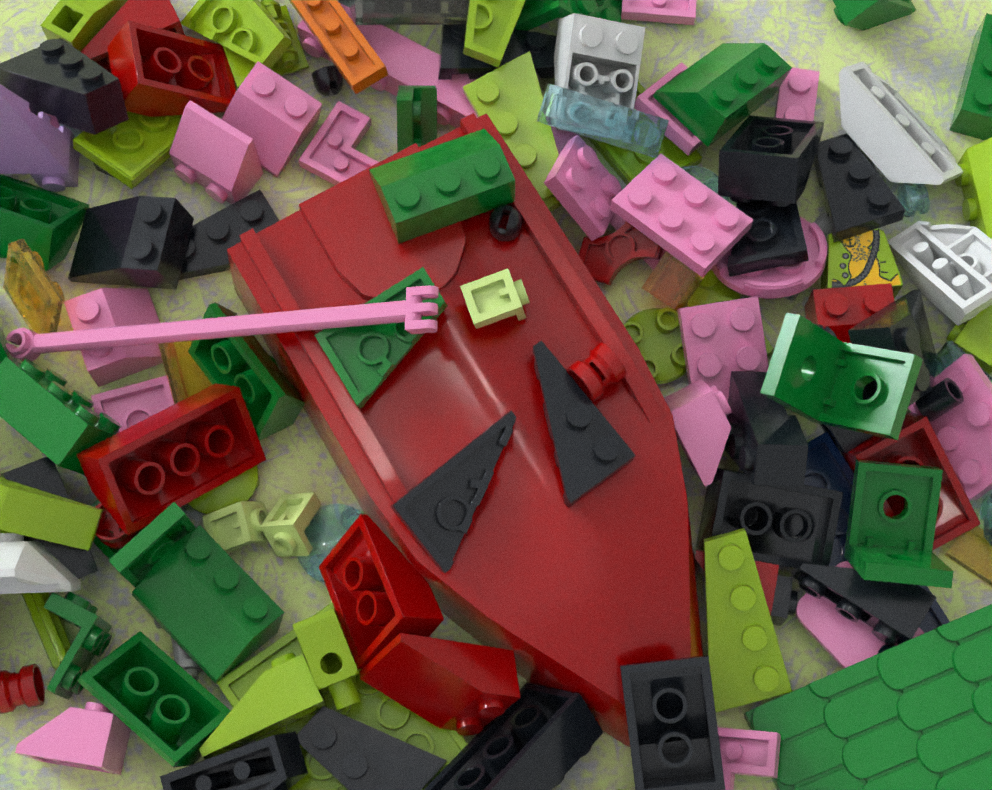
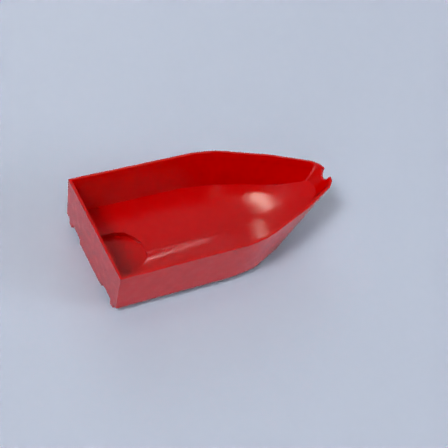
[227,113,704,747]

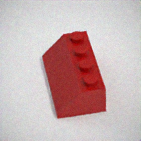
[76,384,266,535]

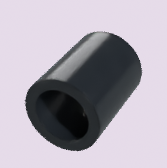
[916,378,964,422]

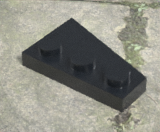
[814,133,905,243]
[179,190,279,280]

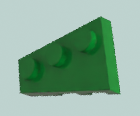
[314,267,448,409]

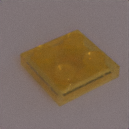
[3,238,65,334]

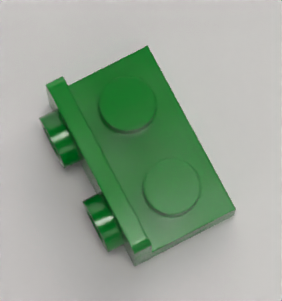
[397,85,437,153]

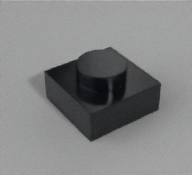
[770,575,798,626]

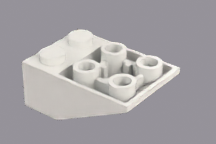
[554,13,646,142]

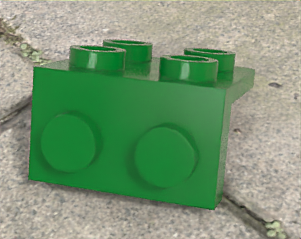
[44,592,112,700]

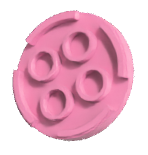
[711,217,828,299]

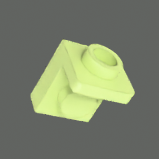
[460,268,530,329]
[260,492,321,557]
[202,501,269,553]

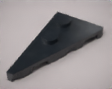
[532,340,636,508]
[390,411,517,573]

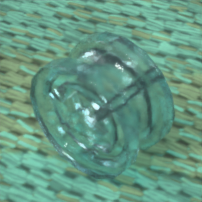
[898,183,930,218]

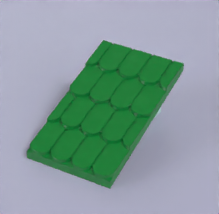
[744,604,992,790]

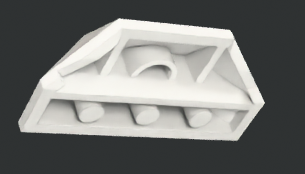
[839,61,964,185]
[888,221,992,326]
[0,533,81,594]

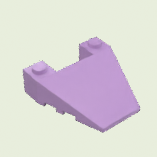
[0,84,80,192]

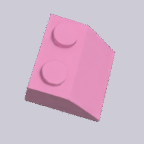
[222,61,322,178]
[169,100,264,204]
[64,288,173,386]
[664,379,732,487]
[15,702,131,775]

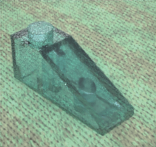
[537,83,669,158]

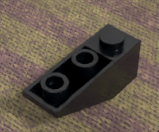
[793,563,936,646]

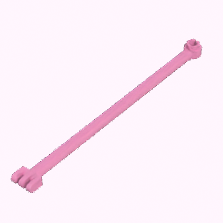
[5,285,439,361]

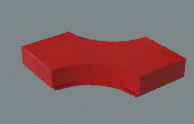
[578,221,663,286]

